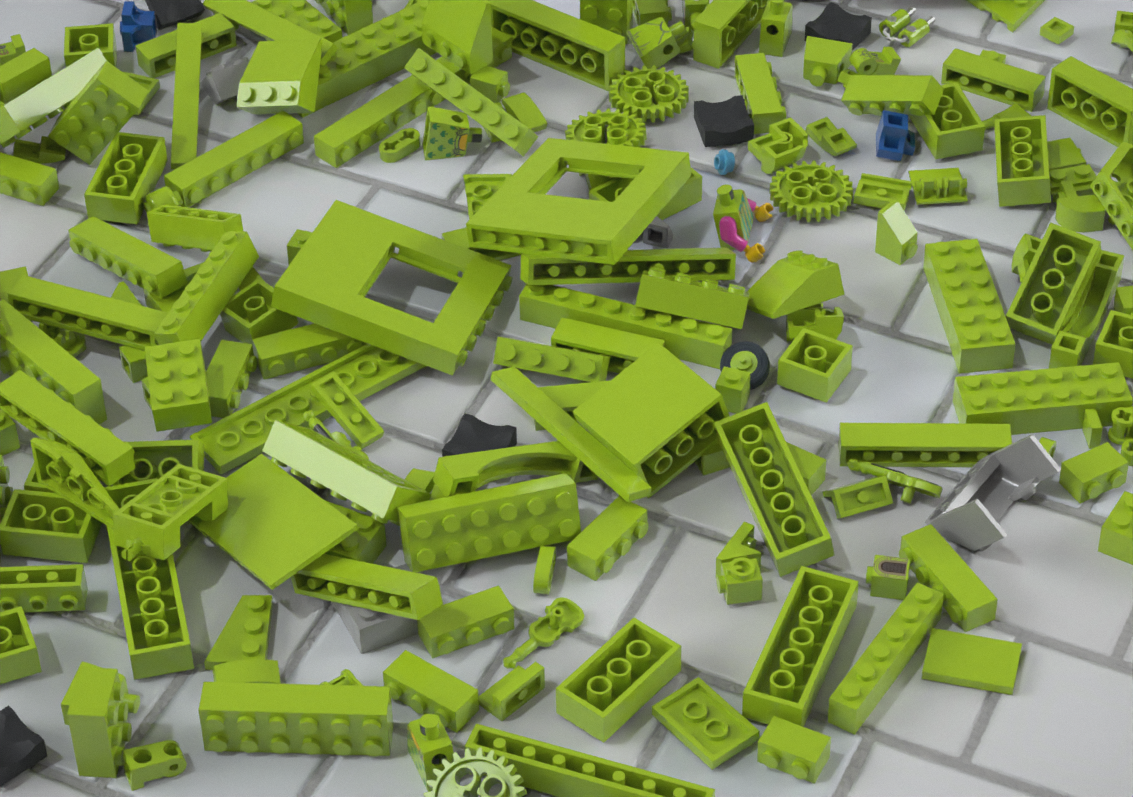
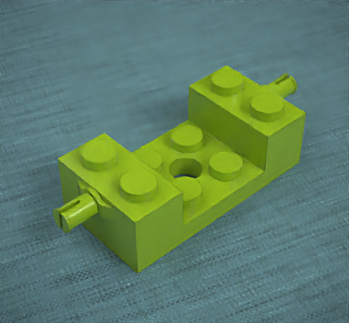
[113,464,228,561]

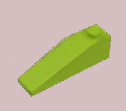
[30,437,119,529]

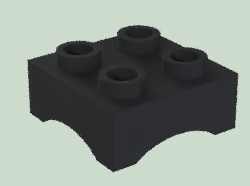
[145,0,205,31]
[804,2,872,51]
[694,95,754,147]
[442,413,517,457]
[0,705,47,786]

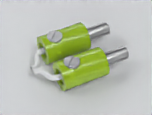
[879,6,935,48]

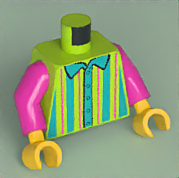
[713,184,774,263]

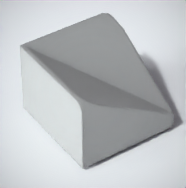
[643,216,673,248]

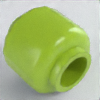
[143,186,183,213]

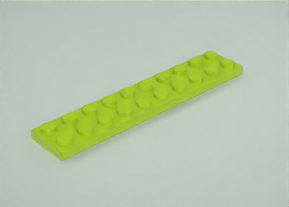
[190,344,426,475]

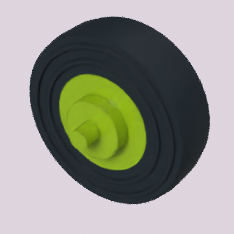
[720,341,770,390]

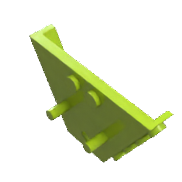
[1090,142,1133,250]

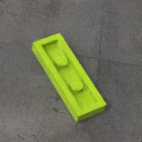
[310,371,384,450]

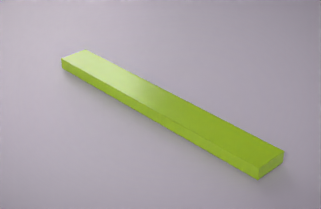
[203,0,338,67]
[171,23,202,169]
[490,367,652,502]

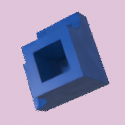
[120,1,157,52]
[876,110,915,161]

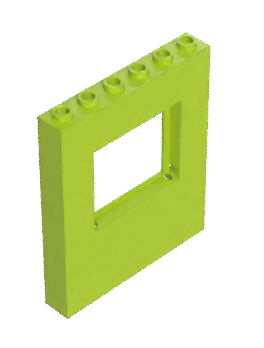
[466,138,691,265]
[271,200,513,376]

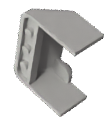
[925,434,1061,551]

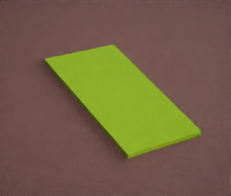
[188,453,359,590]

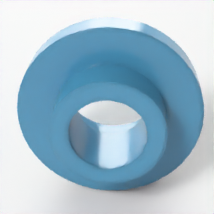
[714,149,735,175]

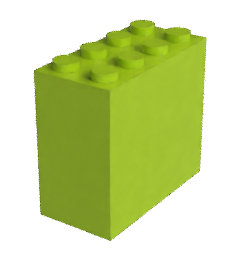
[573,342,730,499]

